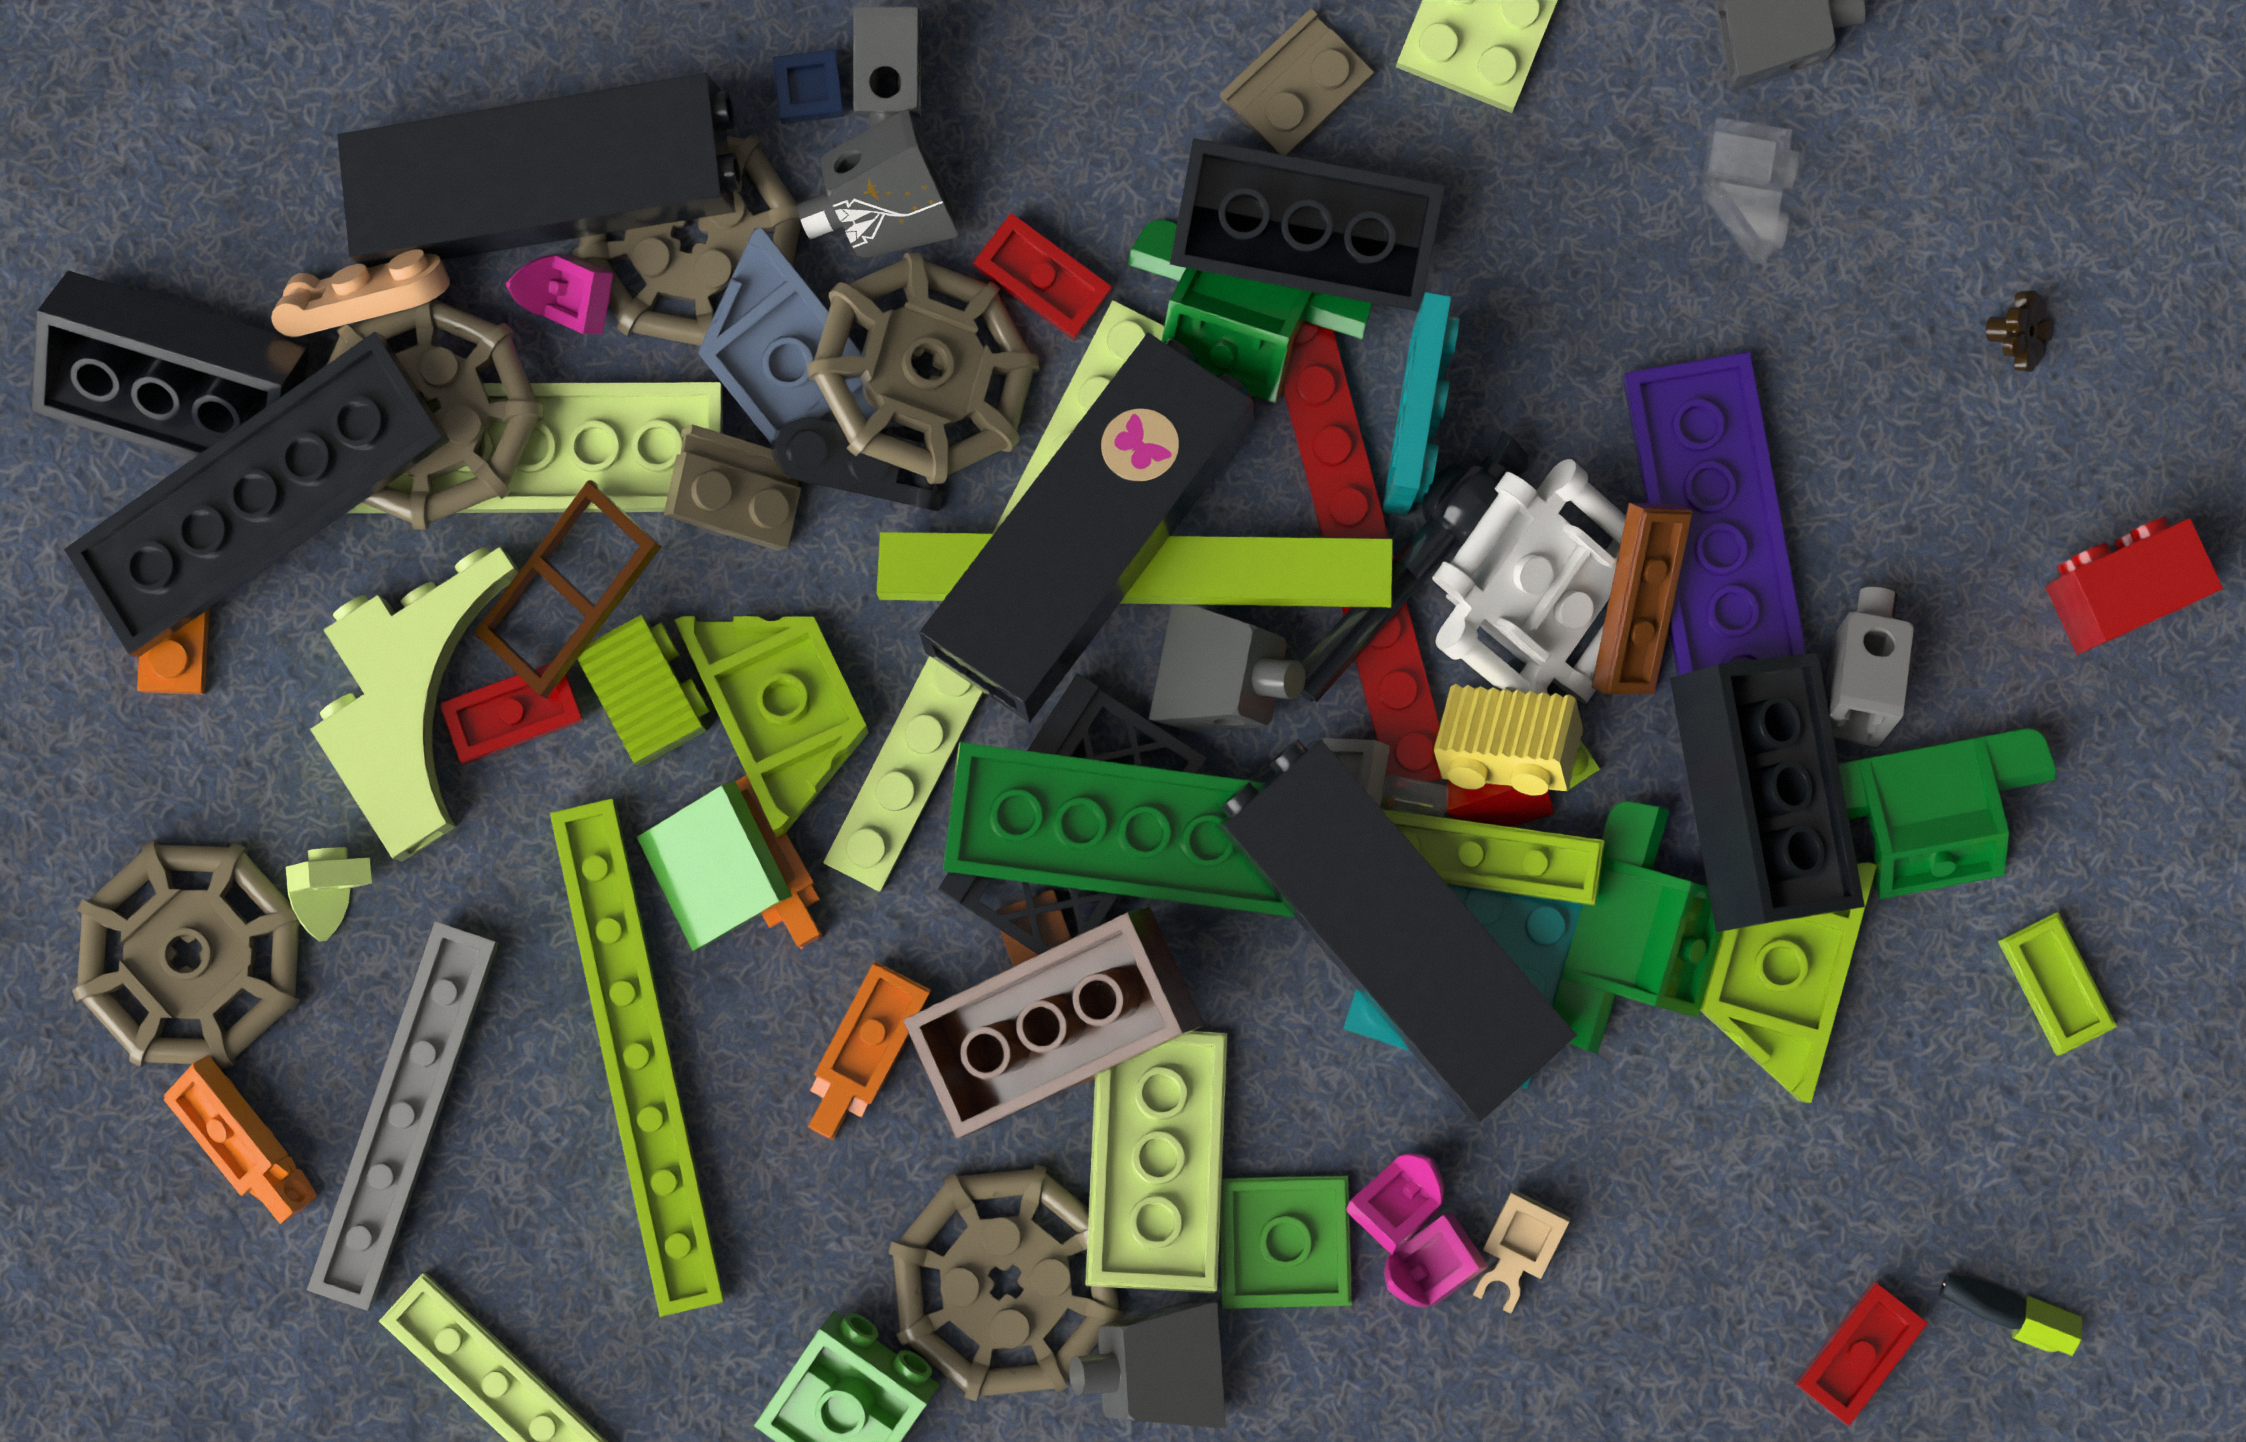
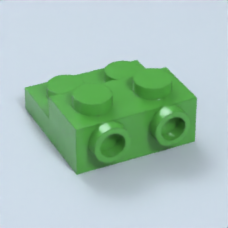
[754,1311,940,1442]

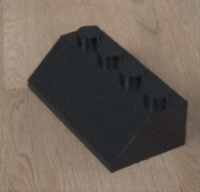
[1169,138,1445,312]
[32,270,309,460]
[1670,653,1865,932]

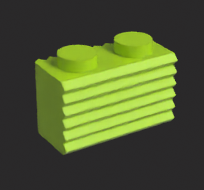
[577,615,710,767]

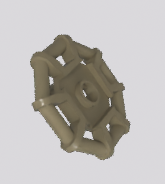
[572,135,802,346]
[807,252,1040,484]
[327,299,544,530]
[72,839,300,1070]
[888,1164,1124,1402]

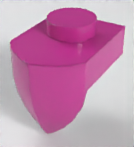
[505,254,614,334]
[1346,1153,1445,1255]
[1384,1213,1488,1308]

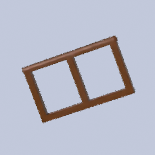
[474,480,662,698]

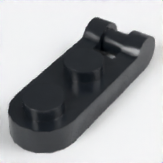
[771,417,943,511]

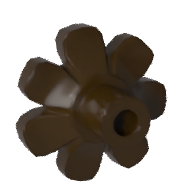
[1986,290,2053,372]

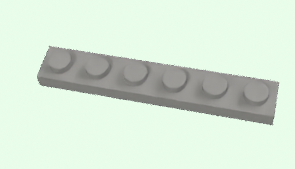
[307,922,499,1311]

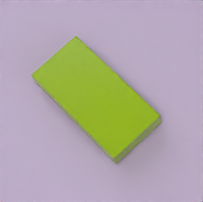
[1998,912,2117,1056]

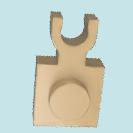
[1473,1189,1570,1314]

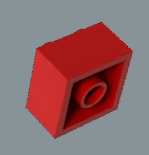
[2045,516,2223,655]

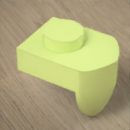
[286,847,372,942]

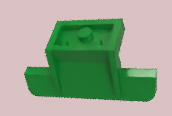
[1128,220,1373,403]
[1839,728,2056,900]
[1552,801,1723,1054]

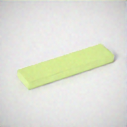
[379,1272,608,1442]

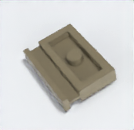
[1220,8,1374,156]
[663,424,801,551]

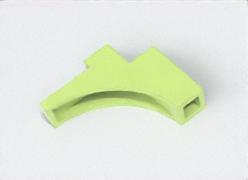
[310,547,519,862]

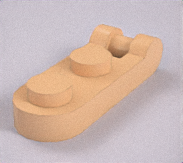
[271,249,450,337]

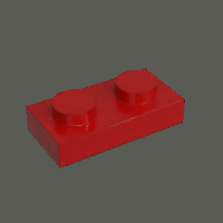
[973,213,1112,341]
[440,663,585,765]
[1794,1282,1928,1426]

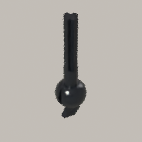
[1301,431,1529,702]

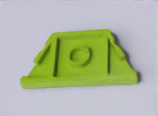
[674,616,869,838]
[1700,862,1877,1103]

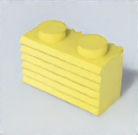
[1434,684,1583,796]

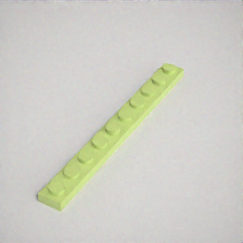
[823,300,1164,893]

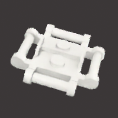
[1432,459,1626,704]

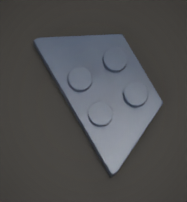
[698,226,903,444]

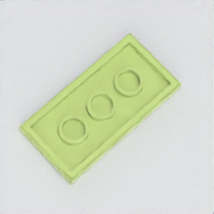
[1085,1031,1227,1293]

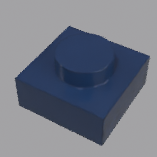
[773,49,844,124]

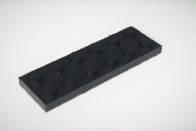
[64,332,450,657]

